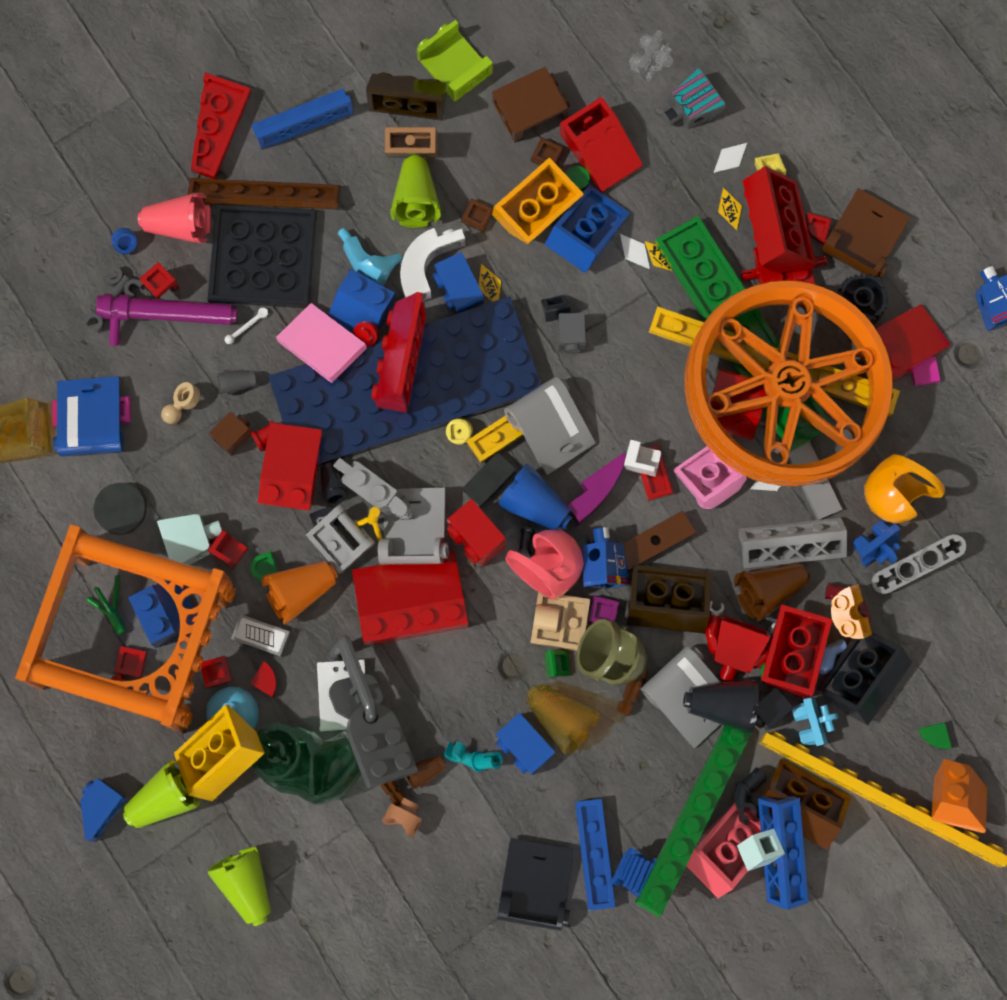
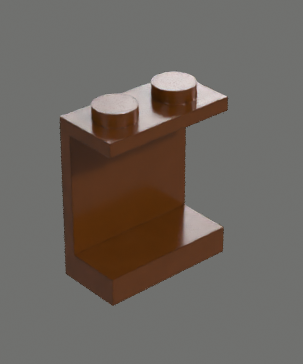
[492,66,570,143]

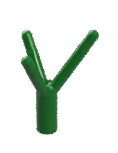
[86,575,126,635]

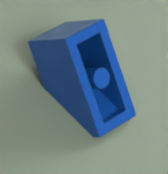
[80,778,127,842]

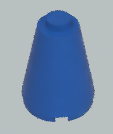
[498,464,573,530]

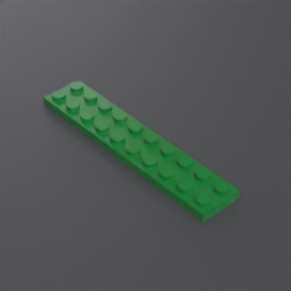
[654,216,831,453]

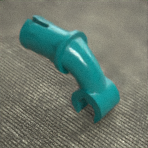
[444,741,503,772]

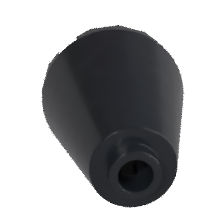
[683,679,759,733]

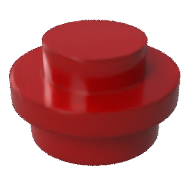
[353,321,378,346]

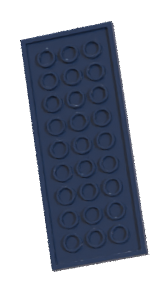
[268,296,541,467]

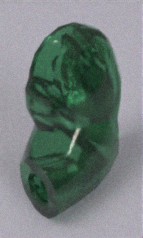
[252,723,362,805]

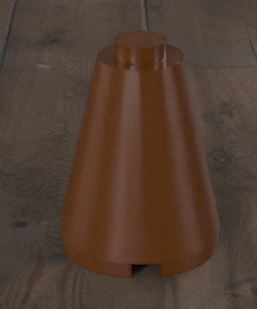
[734,562,810,622]

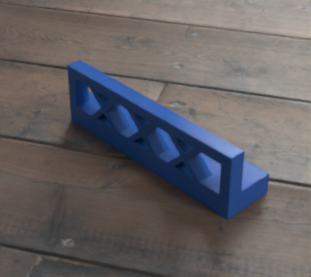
[251,88,353,150]
[758,796,809,910]

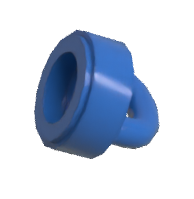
[111,228,138,254]

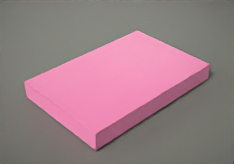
[276,303,367,383]

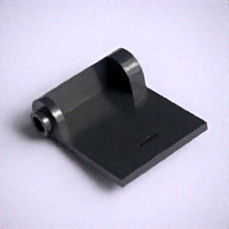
[497,837,574,931]

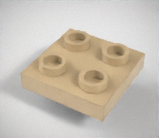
[530,592,590,651]

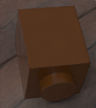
[209,411,251,456]

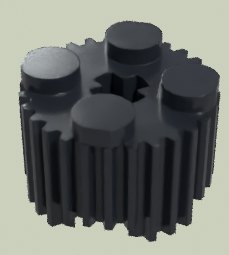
[837,274,888,325]

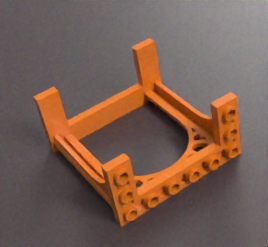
[15,524,236,734]

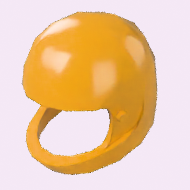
[864,454,945,524]

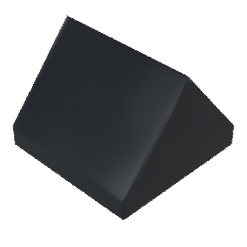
[541,295,570,322]

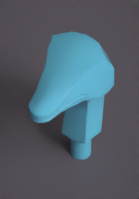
[338,228,403,285]

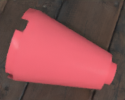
[138,192,211,244]

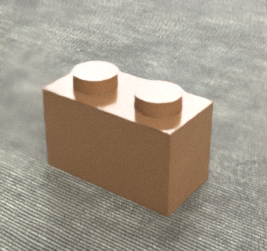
[385,127,438,157]

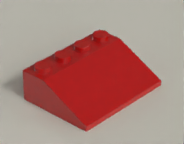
[372,292,427,413]
[352,551,468,647]

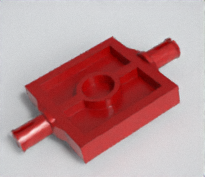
[740,247,827,285]

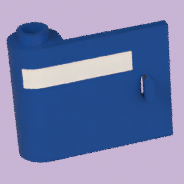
[53,376,124,457]

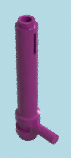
[96,293,237,346]

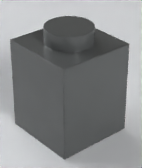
[558,313,586,353]

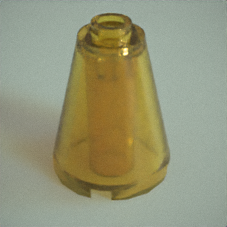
[526,684,600,755]

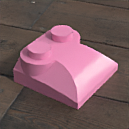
[673,446,747,509]

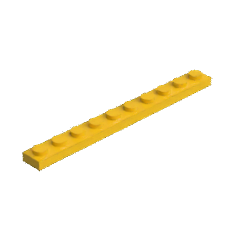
[649,307,900,416]
[759,731,1007,867]

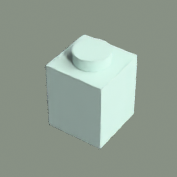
[737,829,785,871]

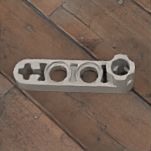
[871,534,966,594]

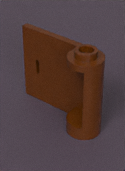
[821,188,911,278]

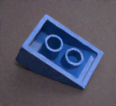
[544,185,630,273]

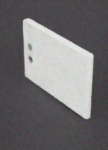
[317,660,365,731]

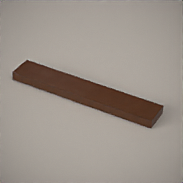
[187,178,340,209]

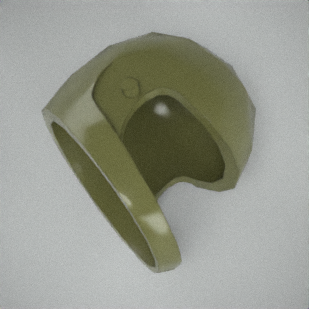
[576,619,647,685]

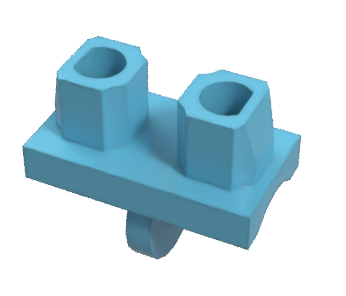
[792,698,839,746]

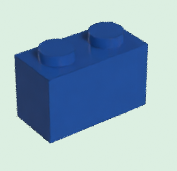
[432,252,484,314]
[495,713,555,775]

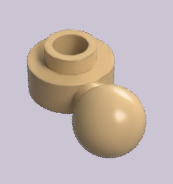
[161,382,200,425]

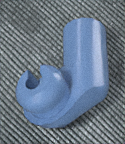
[819,639,847,675]

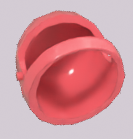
[505,529,584,599]

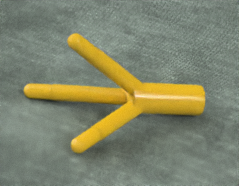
[345,507,383,542]

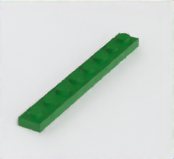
[635,725,752,917]

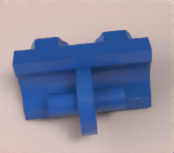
[853,519,901,568]

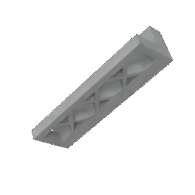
[739,517,847,568]

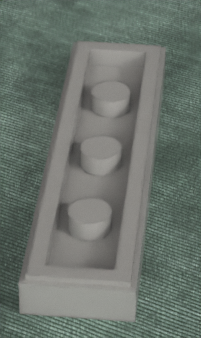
[780,441,842,520]

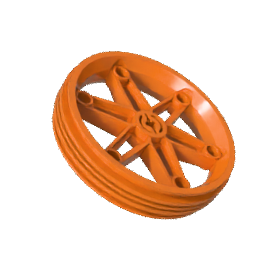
[684,281,893,486]

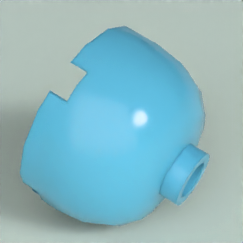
[205,686,259,729]

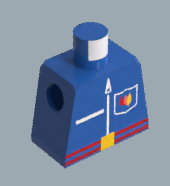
[975,266,1007,331]
[582,527,630,589]

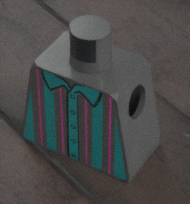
[662,67,726,129]

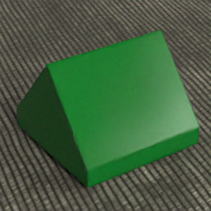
[544,650,571,679]

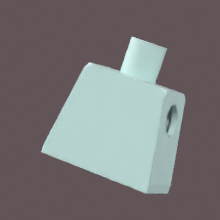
[157,514,222,565]

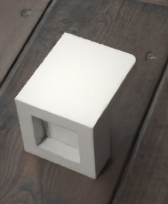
[624,440,661,477]

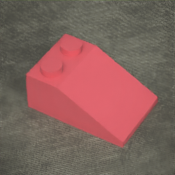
[686,802,761,898]

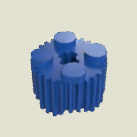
[611,848,656,897]

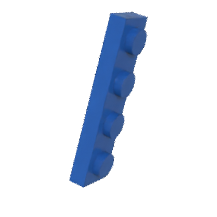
[575,799,615,911]

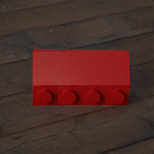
[742,166,817,273]

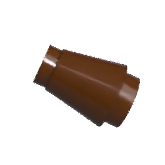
[406,755,446,789]

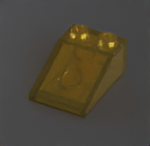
[0,397,52,463]

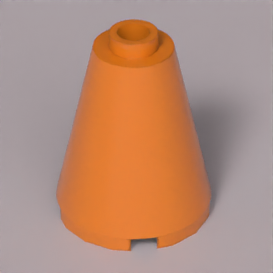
[261,561,338,624]

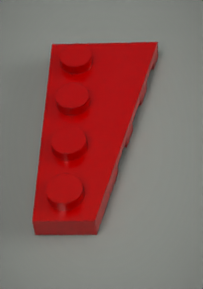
[191,72,252,179]

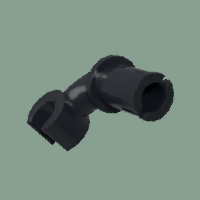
[734,767,767,825]

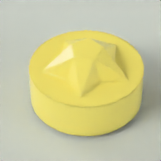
[446,418,473,445]

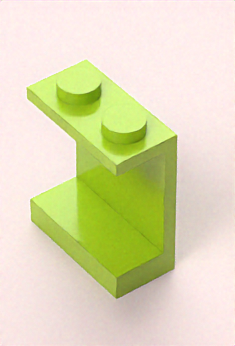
[417,20,493,102]

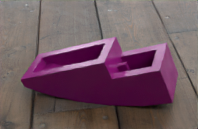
[567,453,626,526]

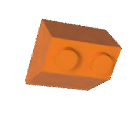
[931,759,987,833]

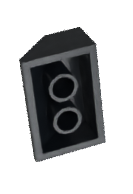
[817,632,913,726]

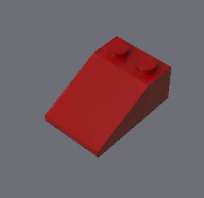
[876,304,951,383]
[258,422,323,510]

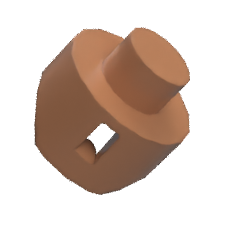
[381,798,423,838]

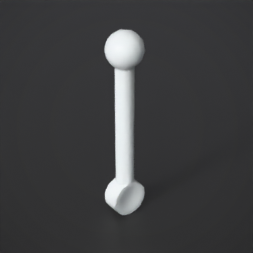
[224,308,268,345]

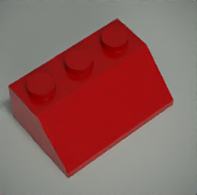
[761,604,832,698]

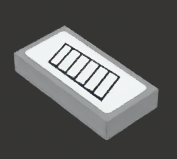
[231,614,290,657]

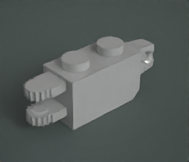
[334,458,413,520]

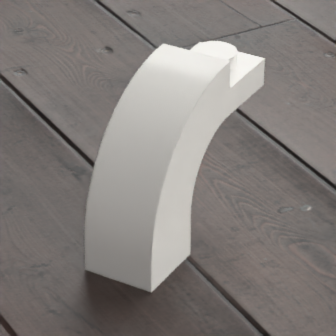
[400,228,465,301]

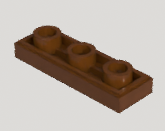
[622,510,696,571]

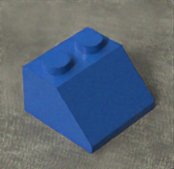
[328,269,396,334]
[128,581,198,648]

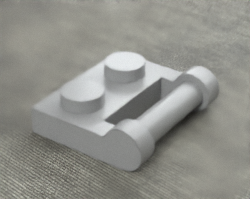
[306,504,375,574]

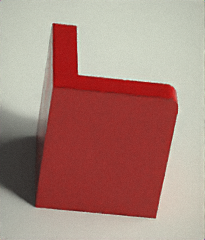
[139,262,179,299]
[208,530,248,570]

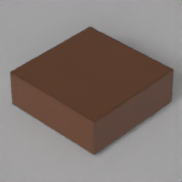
[531,137,564,165]
[461,198,493,233]

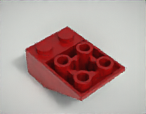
[559,96,643,192]

